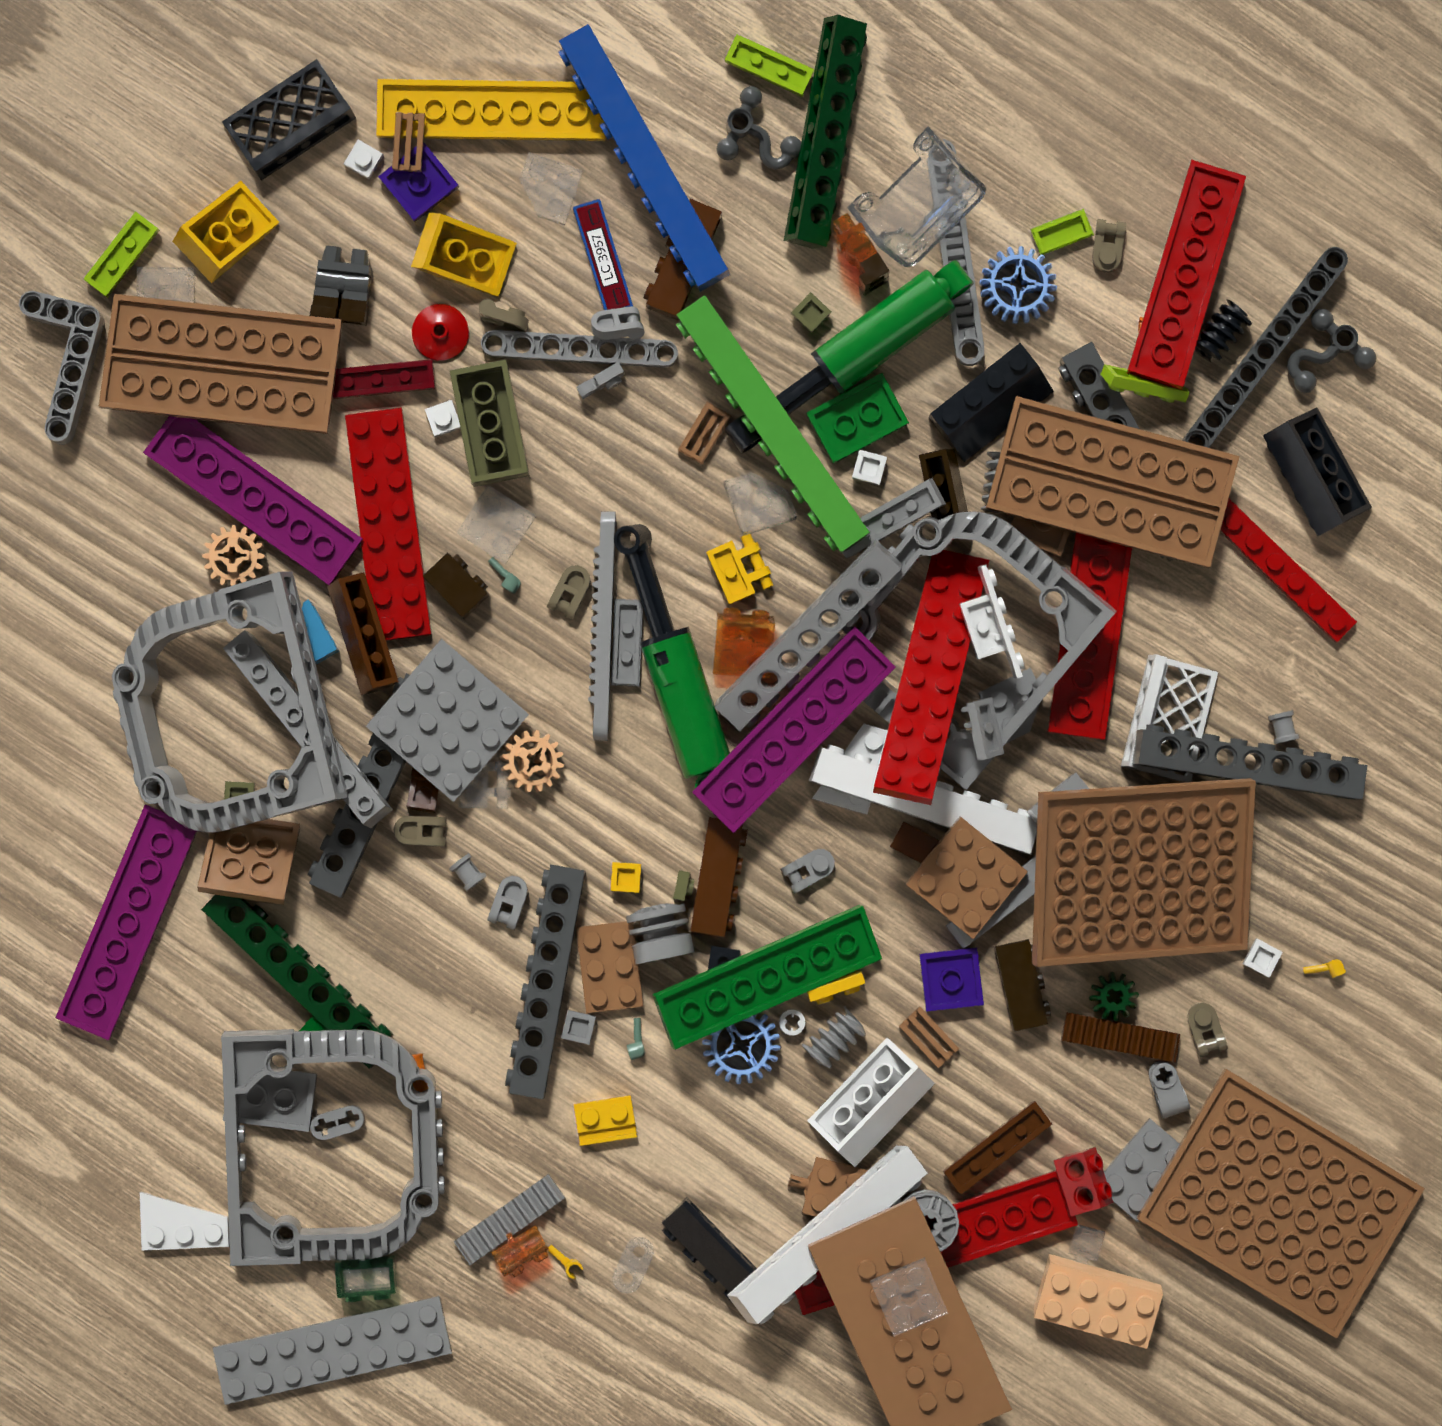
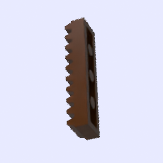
[1061,1012,1181,1062]
[943,1101,1052,1195]

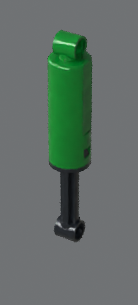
[725,260,974,454]
[614,524,730,788]

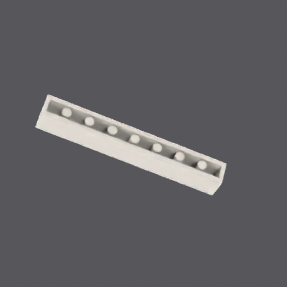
[809,744,1037,854]
[727,1145,928,1324]

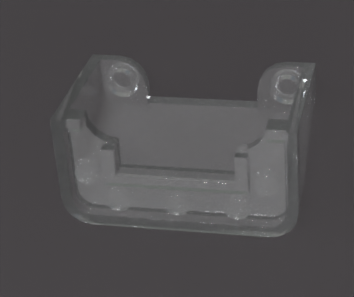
[847,126,986,267]

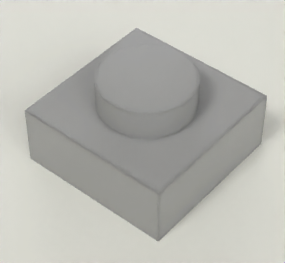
[561,1010,596,1045]

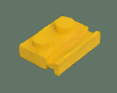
[574,1095,637,1146]

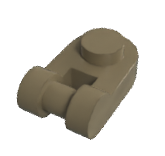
[1092,219,1126,273]
[479,299,529,332]
[547,565,591,620]
[394,816,447,846]
[1187,1003,1228,1057]

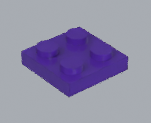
[378,143,459,222]
[919,947,984,1012]

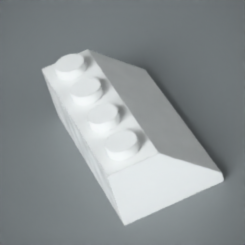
[807,1038,935,1167]

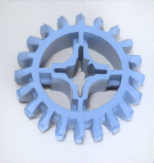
[979,246,1057,324]
[702,1014,780,1084]

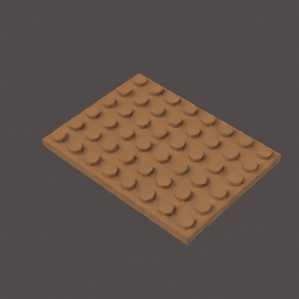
[1032,778,1256,967]
[1136,1069,1425,1339]

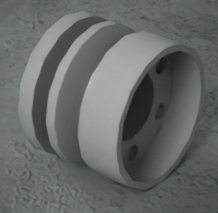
[626,903,694,964]
[902,1189,959,1252]

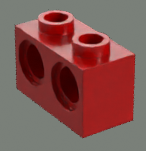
[1053,1147,1113,1216]

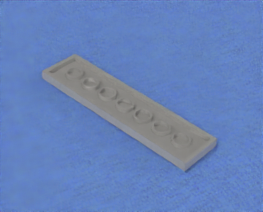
[213,1296,452,1405]

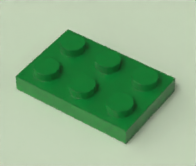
[806,373,909,464]

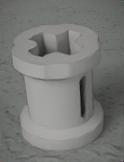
[1268,710,1300,744]
[449,853,486,892]

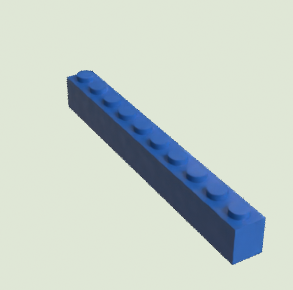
[558,24,730,292]

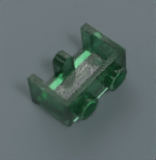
[335,1255,397,1302]

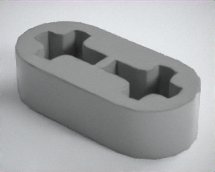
[310,1105,365,1140]

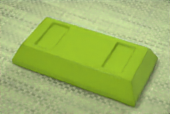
[1030,209,1094,255]

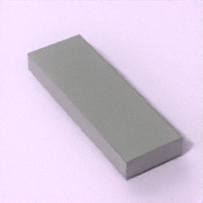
[611,599,643,687]

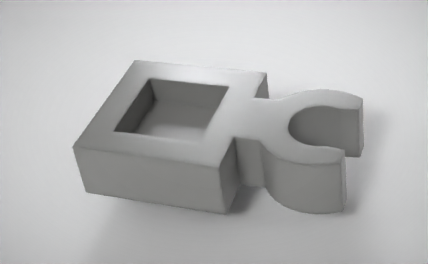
[577,362,625,399]

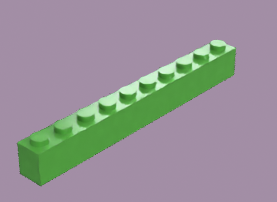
[676,295,870,554]

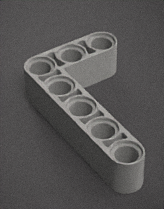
[19,291,104,445]
[946,855,1036,949]

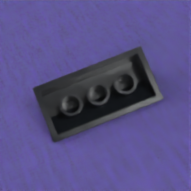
[929,343,1054,462]
[1263,407,1372,536]
[662,1197,757,1302]

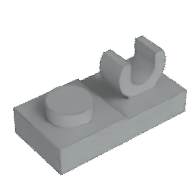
[961,697,1004,760]

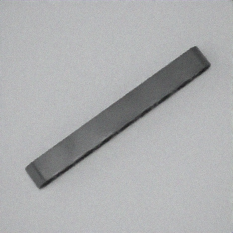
[1182,247,1348,448]

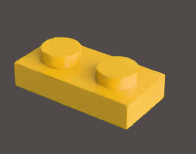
[807,970,866,1005]

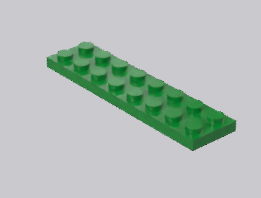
[652,905,882,1050]

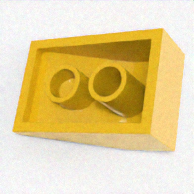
[172,181,279,283]
[411,213,517,297]

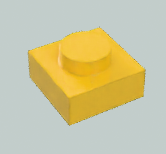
[611,862,642,893]

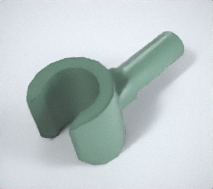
[488,557,521,594]
[627,1018,645,1060]

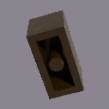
[423,552,489,619]

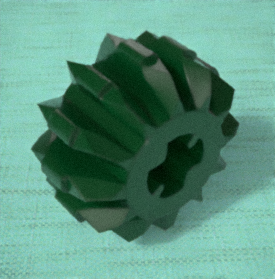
[1089,972,1139,1021]

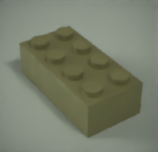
[449,360,530,487]

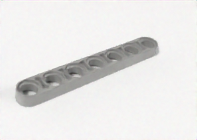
[481,330,678,368]

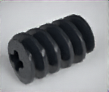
[1195,299,1252,362]

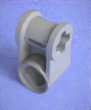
[1148,1061,1191,1119]

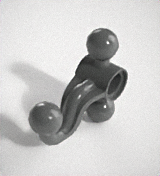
[716,86,801,170]
[1287,309,1377,393]

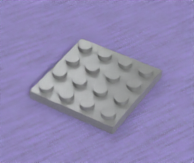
[365,639,529,802]

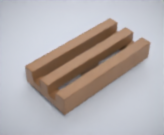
[392,112,425,172]
[678,402,732,466]
[899,1006,959,1068]

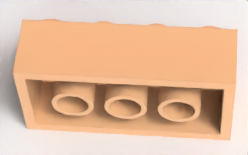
[1033,1254,1163,1349]

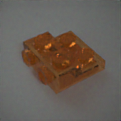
[713,608,775,678]

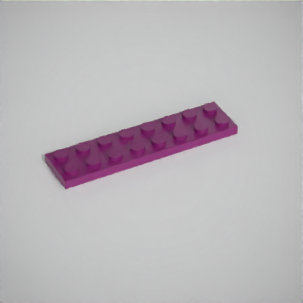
[143,416,363,585]
[692,626,896,833]
[55,804,197,1040]

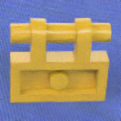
[706,533,774,605]

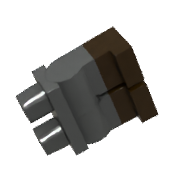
[309,246,372,326]

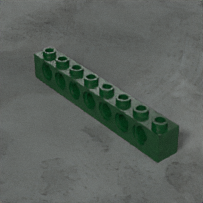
[783,15,867,249]
[201,895,394,1069]

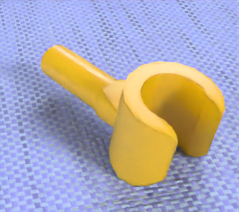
[1303,959,1346,978]
[547,1244,583,1279]

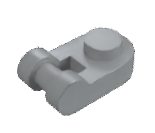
[591,306,645,339]
[781,849,835,894]
[487,876,528,930]

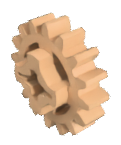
[202,525,266,586]
[500,730,564,793]

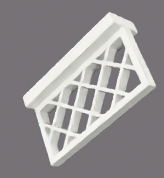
[1121,654,1218,783]

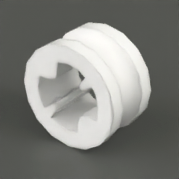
[779,1009,805,1036]

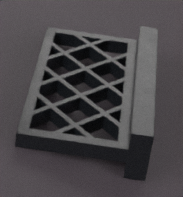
[222,59,356,181]

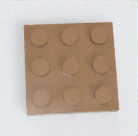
[905,816,1028,939]
[197,819,300,905]

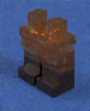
[833,213,890,296]

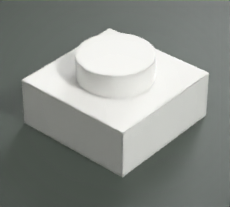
[344,139,384,180]
[425,400,461,437]
[852,450,887,486]
[1243,938,1283,978]

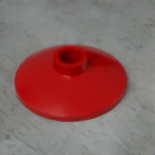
[412,304,469,361]

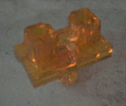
[491,1225,549,1278]

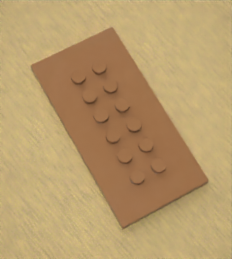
[99,294,343,434]
[986,396,1240,569]
[808,1196,1012,1426]

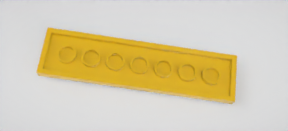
[376,79,605,141]

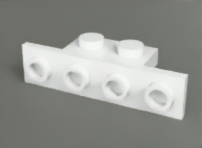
[959,565,1025,678]

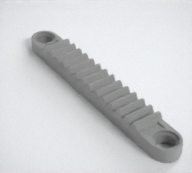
[927,139,984,366]
[588,511,616,741]

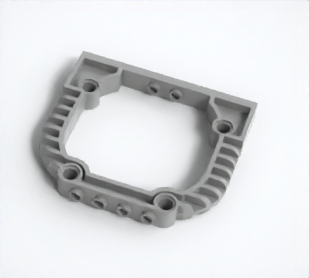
[842,511,1116,790]
[112,572,348,832]
[221,1029,445,1266]

